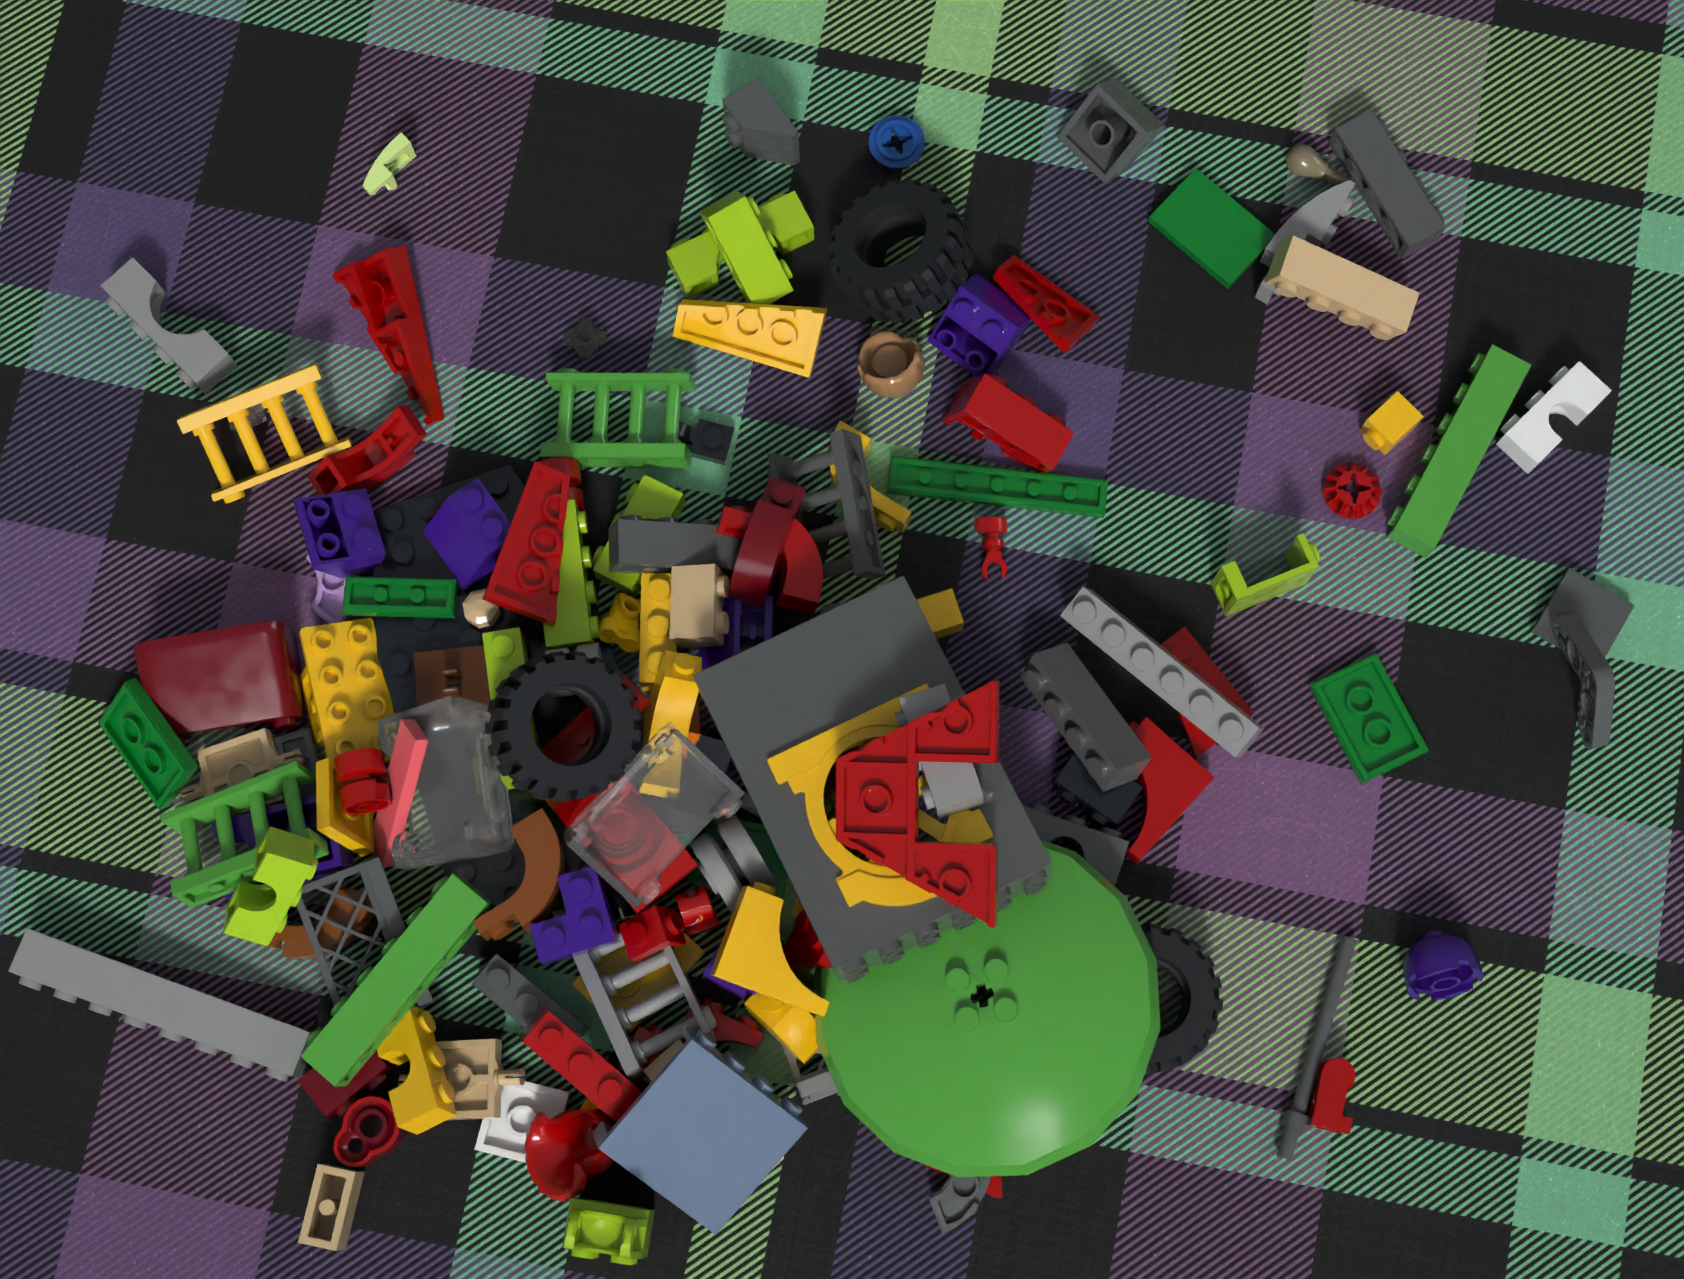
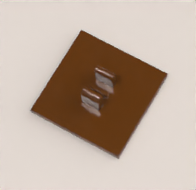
[414,645,491,726]

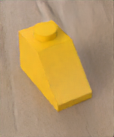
[744,993,819,1064]

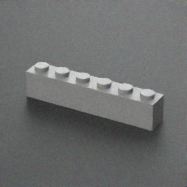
[1060,587,1264,758]

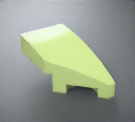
[363,132,416,196]

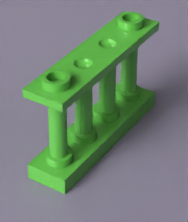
[540,368,696,468]
[160,761,329,908]

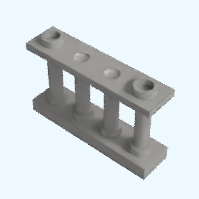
[573,904,718,1083]

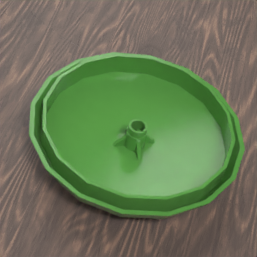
[814,838,1161,1177]

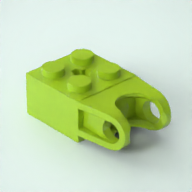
[562,1198,655,1265]

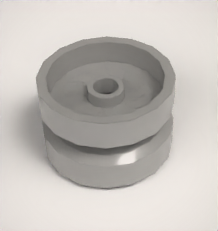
[688,814,778,914]

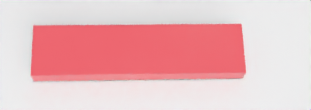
[373,719,428,867]

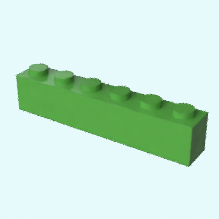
[1387,344,1532,558]
[301,874,496,1087]

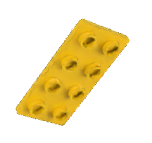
[299,618,398,763]

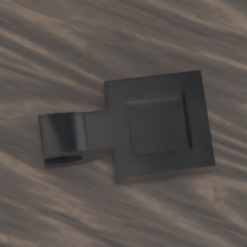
[678,419,734,465]

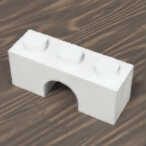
[1496,361,1612,474]

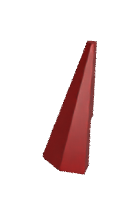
[333,246,445,425]

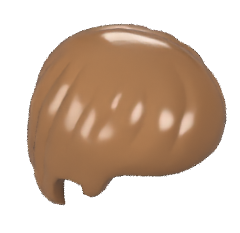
[857,331,925,398]

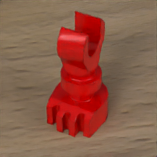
[974,517,1008,581]

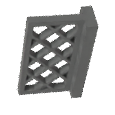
[297,856,433,1007]

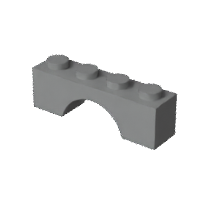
[100,257,237,394]

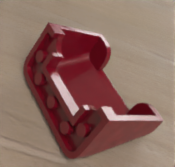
[134,621,307,746]

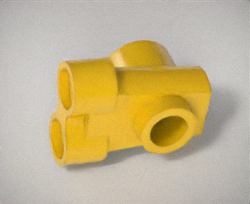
[599,592,641,653]

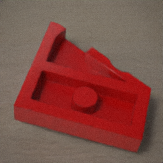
[782,910,831,970]

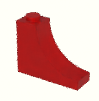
[1125,717,1215,865]

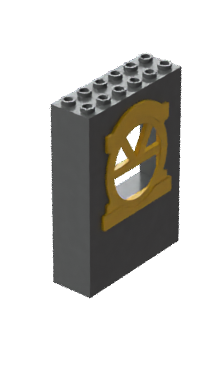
[693,575,1052,983]

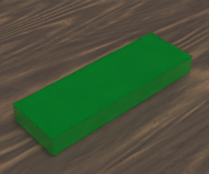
[342,576,458,618]

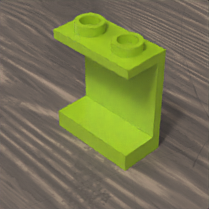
[1211,533,1320,616]

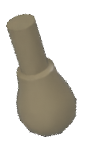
[1286,144,1352,186]

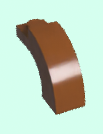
[258,888,374,960]

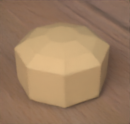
[462,589,501,628]

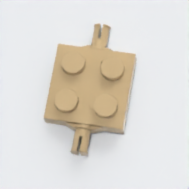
[180,728,304,822]
[398,1039,525,1120]

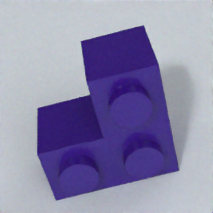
[530,865,621,965]

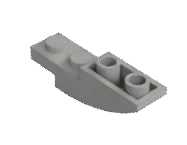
[1255,180,1356,304]

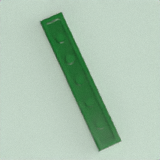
[887,456,1108,518]

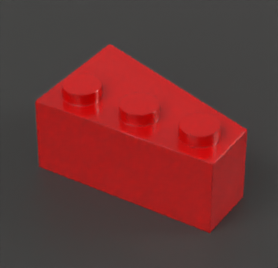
[941,373,1074,473]

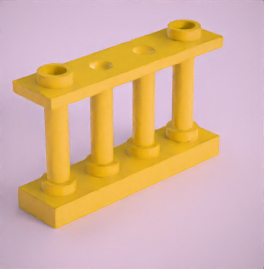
[177,362,352,504]

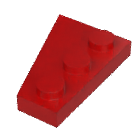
[993,255,1100,354]

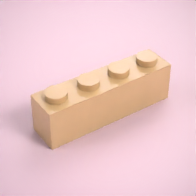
[1265,235,1419,340]

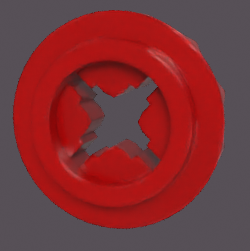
[1322,461,1383,519]

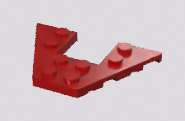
[836,680,1000,927]

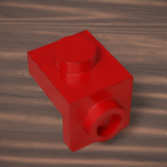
[618,906,686,962]

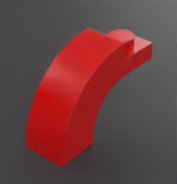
[308,405,427,495]

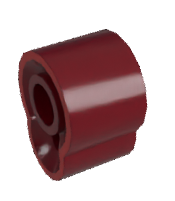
[333,1096,407,1167]

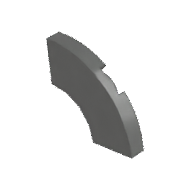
[928,1175,991,1234]

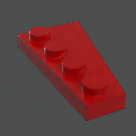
[482,461,570,627]

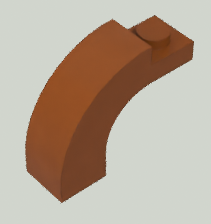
[472,808,566,941]

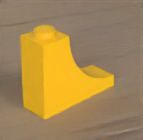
[640,650,702,800]
[709,881,830,1017]

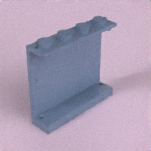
[592,1025,808,1235]

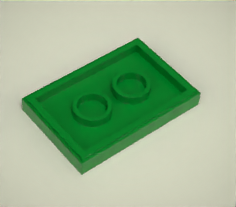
[1148,168,1275,289]
[1308,652,1429,785]
[98,678,199,810]

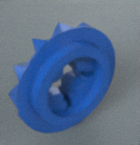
[869,115,925,171]

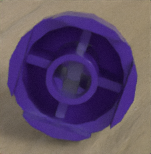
[1403,931,1483,1000]

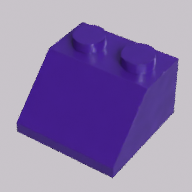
[423,478,511,590]

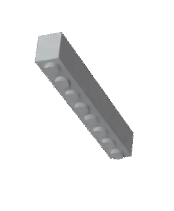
[8,928,313,1082]

